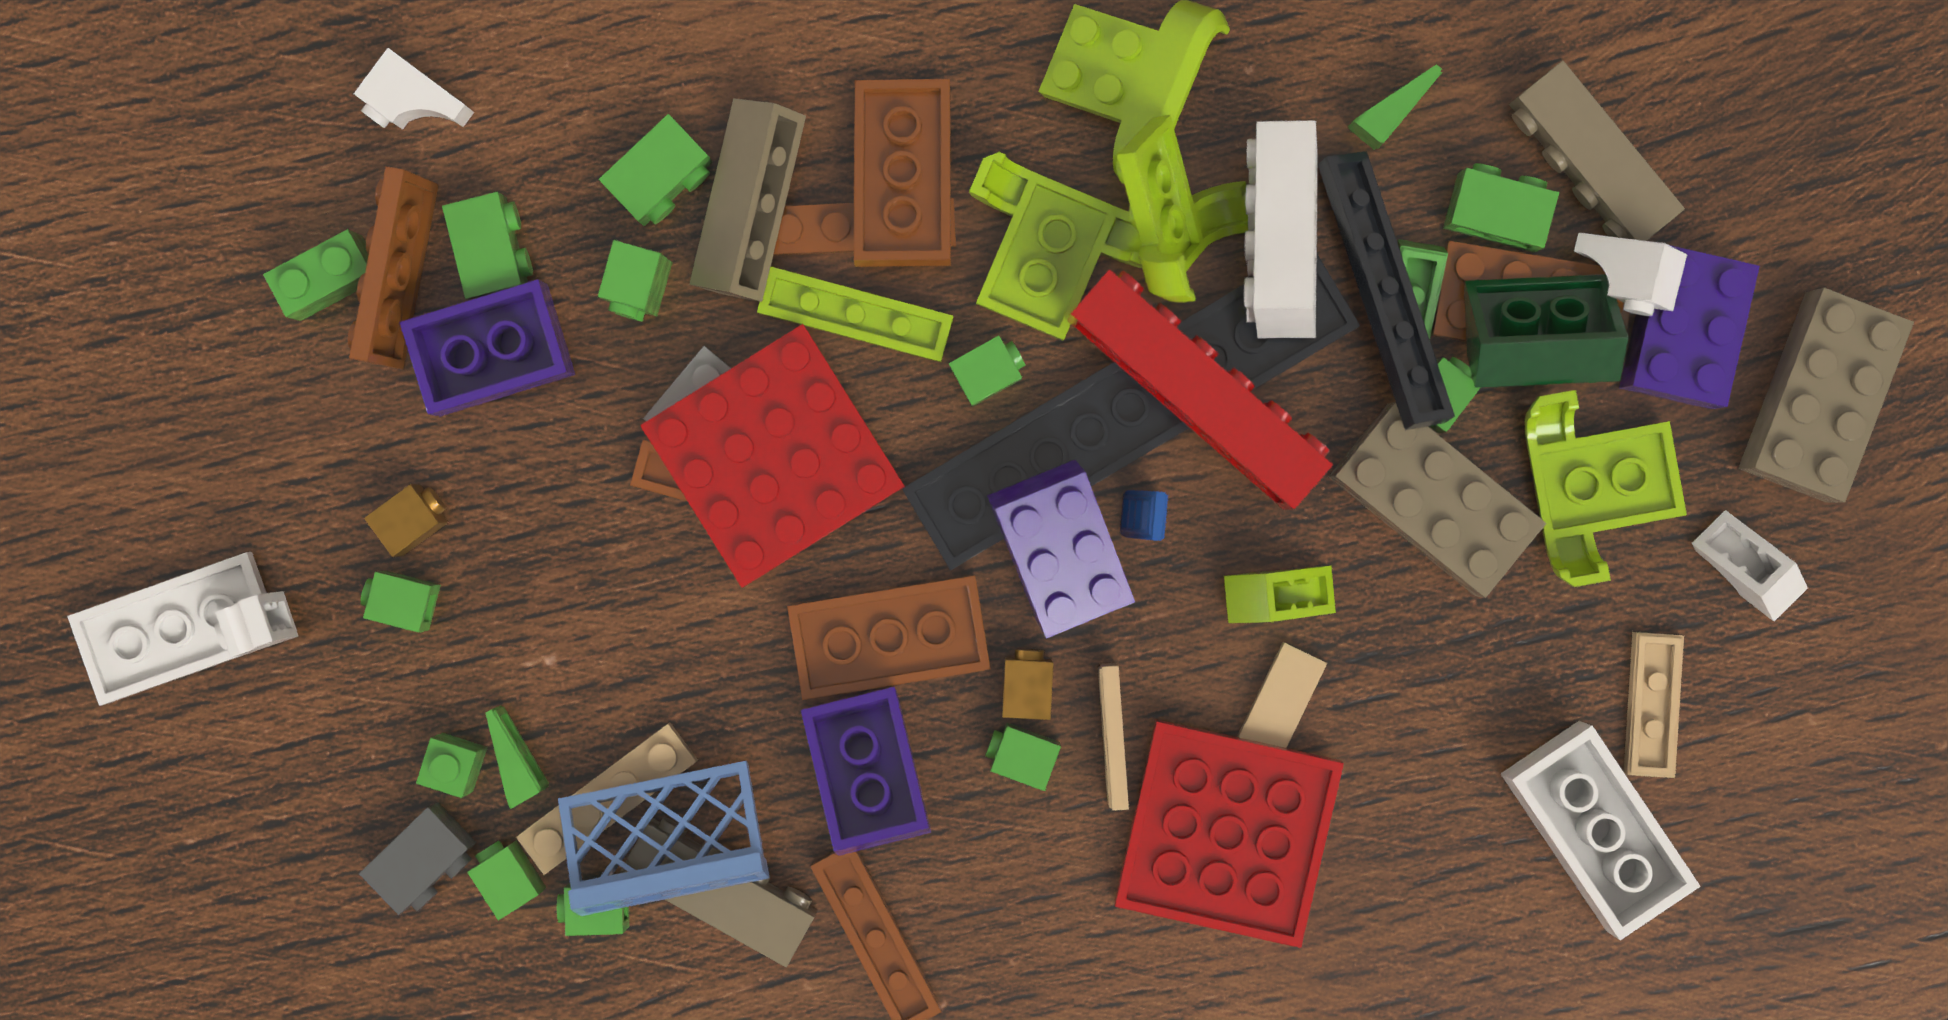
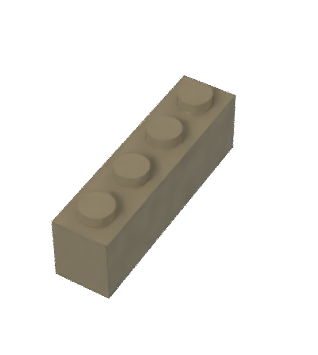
[1509,61,1685,241]
[689,98,806,302]
[619,817,817,968]

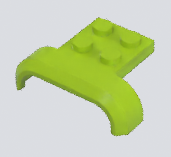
[1038,0,1230,177]
[1116,115,1249,302]
[969,152,1142,341]
[1525,390,1687,587]

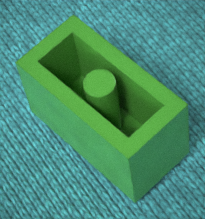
[599,114,713,226]
[1443,163,1560,253]
[442,192,533,300]
[263,229,369,321]
[598,240,673,322]

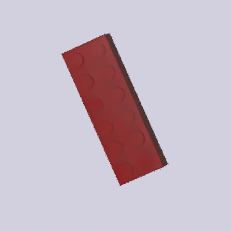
[1068,269,1333,510]

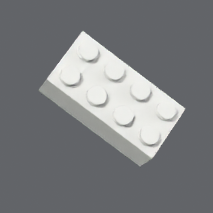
[1244,121,1318,338]
[1501,721,1701,940]

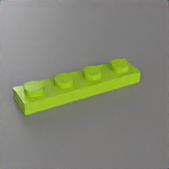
[757,267,954,363]

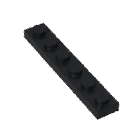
[1318,151,1455,430]

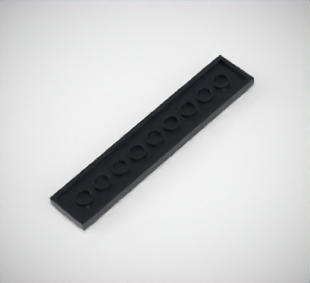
[902,254,1360,570]

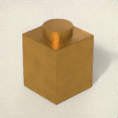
[364,484,449,557]
[1002,649,1053,720]

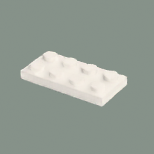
[67,552,266,706]

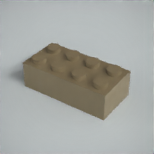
[1738,288,1914,503]
[1328,402,1546,598]

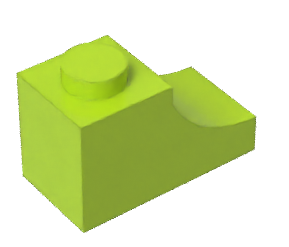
[1224,566,1336,623]

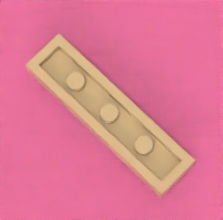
[516,723,698,875]

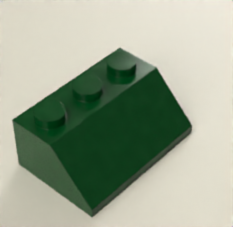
[1464,274,1629,388]

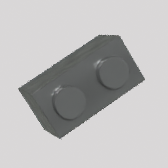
[359,802,477,915]

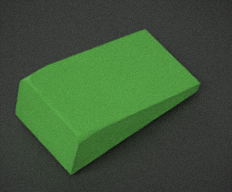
[1348,64,1442,150]
[1397,240,1448,339]
[485,705,549,809]

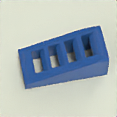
[1120,490,1168,541]

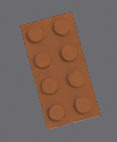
[854,79,951,267]
[348,166,439,370]
[1431,241,1630,342]
[787,575,991,700]

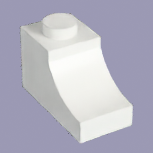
[354,48,474,129]
[1574,233,1687,316]
[1692,510,1808,621]
[215,591,299,657]

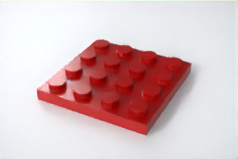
[640,324,905,588]
[1114,719,1344,948]

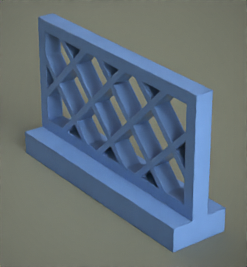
[558,761,769,916]

